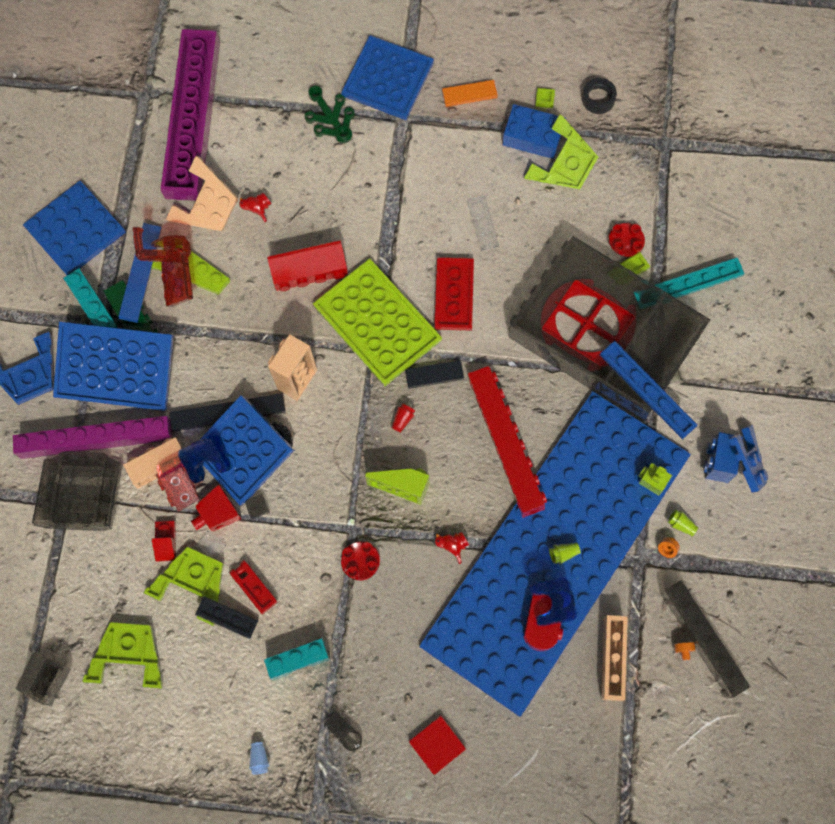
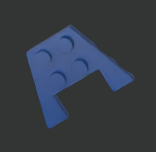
[0,332,54,405]
[729,424,768,493]

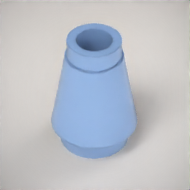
[249,742,270,775]

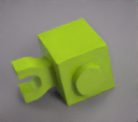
[639,463,672,496]

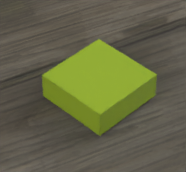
[535,88,555,108]

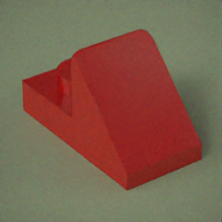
[152,521,176,562]

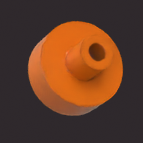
[658,537,680,558]
[674,642,696,661]

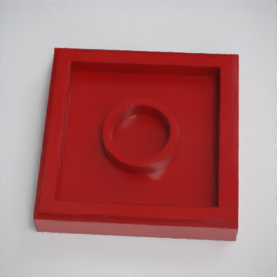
[409,716,466,775]

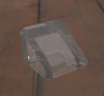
[195,531,226,559]

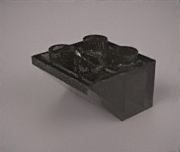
[15,651,71,706]

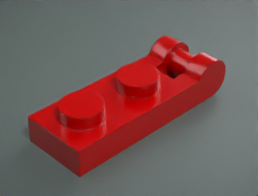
[229,560,278,615]

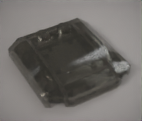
[32,451,122,531]

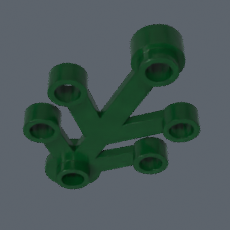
[304,86,355,144]

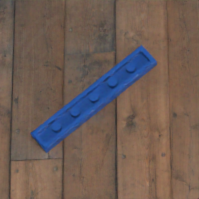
[119,223,161,323]
[600,341,698,440]

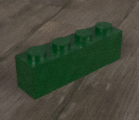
[103,280,159,333]

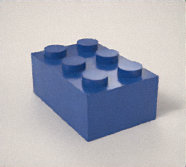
[502,104,566,159]

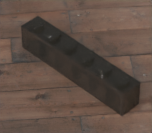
[660,580,751,699]

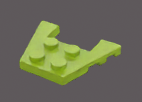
[524,115,598,189]
[143,547,224,626]
[82,622,163,689]

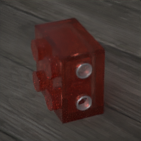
[156,456,200,512]

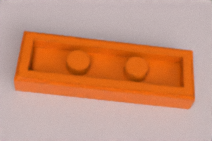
[442,80,498,107]

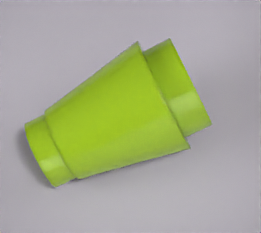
[667,510,698,537]
[549,542,581,564]

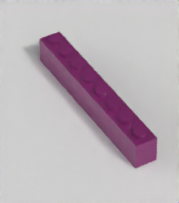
[13,416,173,459]

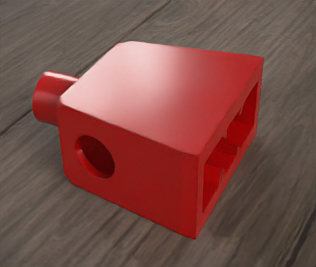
[191,485,241,532]

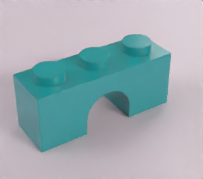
[264,638,330,681]

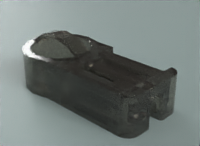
[324,713,363,751]

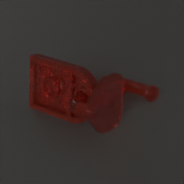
[132,227,193,307]

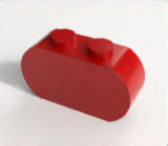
[524,588,567,651]

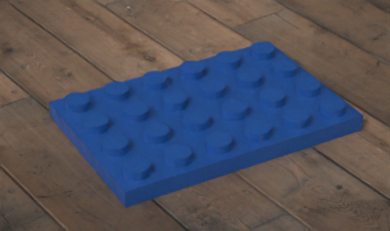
[53,321,174,411]

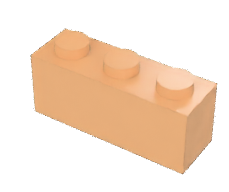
[124,437,190,489]

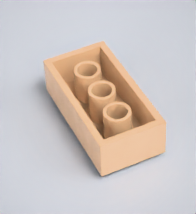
[268,334,317,401]

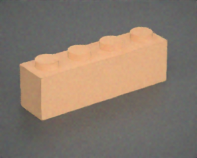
[601,615,627,701]

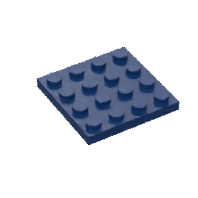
[341,36,434,121]
[23,181,126,276]
[190,395,295,505]

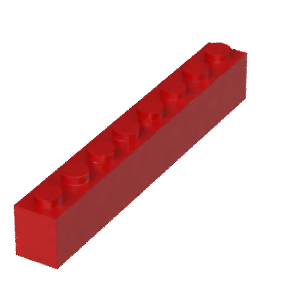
[468,366,547,518]

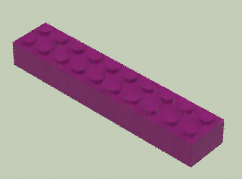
[160,29,220,201]

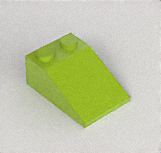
[365,468,430,505]

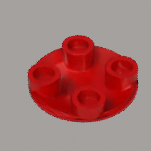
[609,223,645,257]
[341,541,380,581]

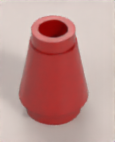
[391,403,415,433]

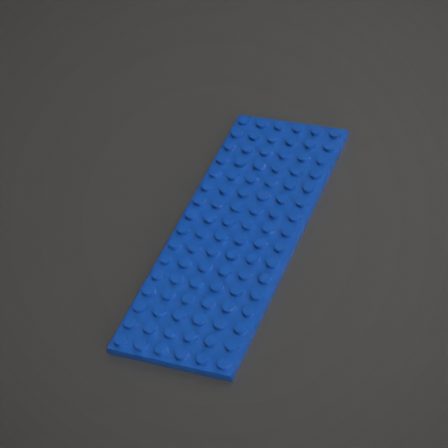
[419,392,691,717]

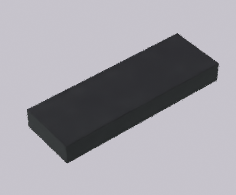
[405,360,464,389]
[195,596,259,640]

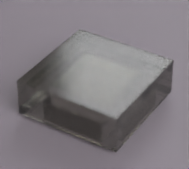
[245,494,270,520]

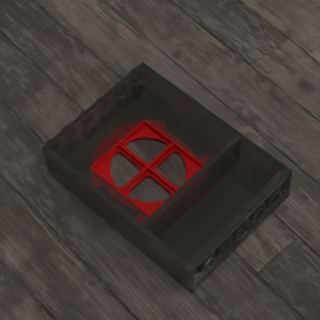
[508,236,711,423]

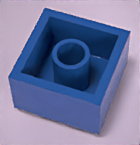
[703,432,743,483]

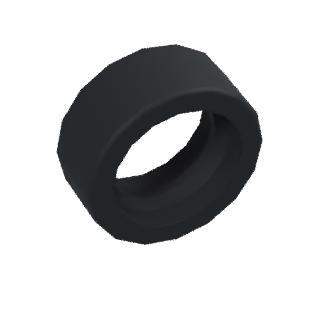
[582,78,617,114]

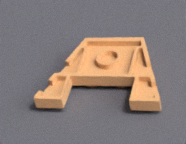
[166,156,238,231]

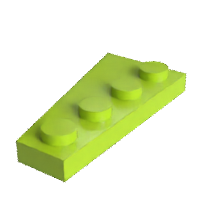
[152,238,230,295]

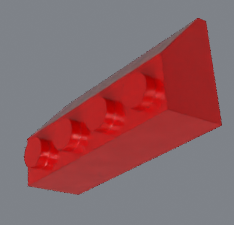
[267,240,348,292]

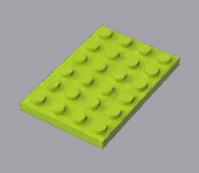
[313,259,442,387]

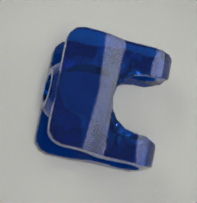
[178,435,231,484]
[529,577,577,626]

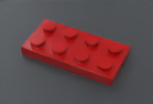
[435,258,474,331]

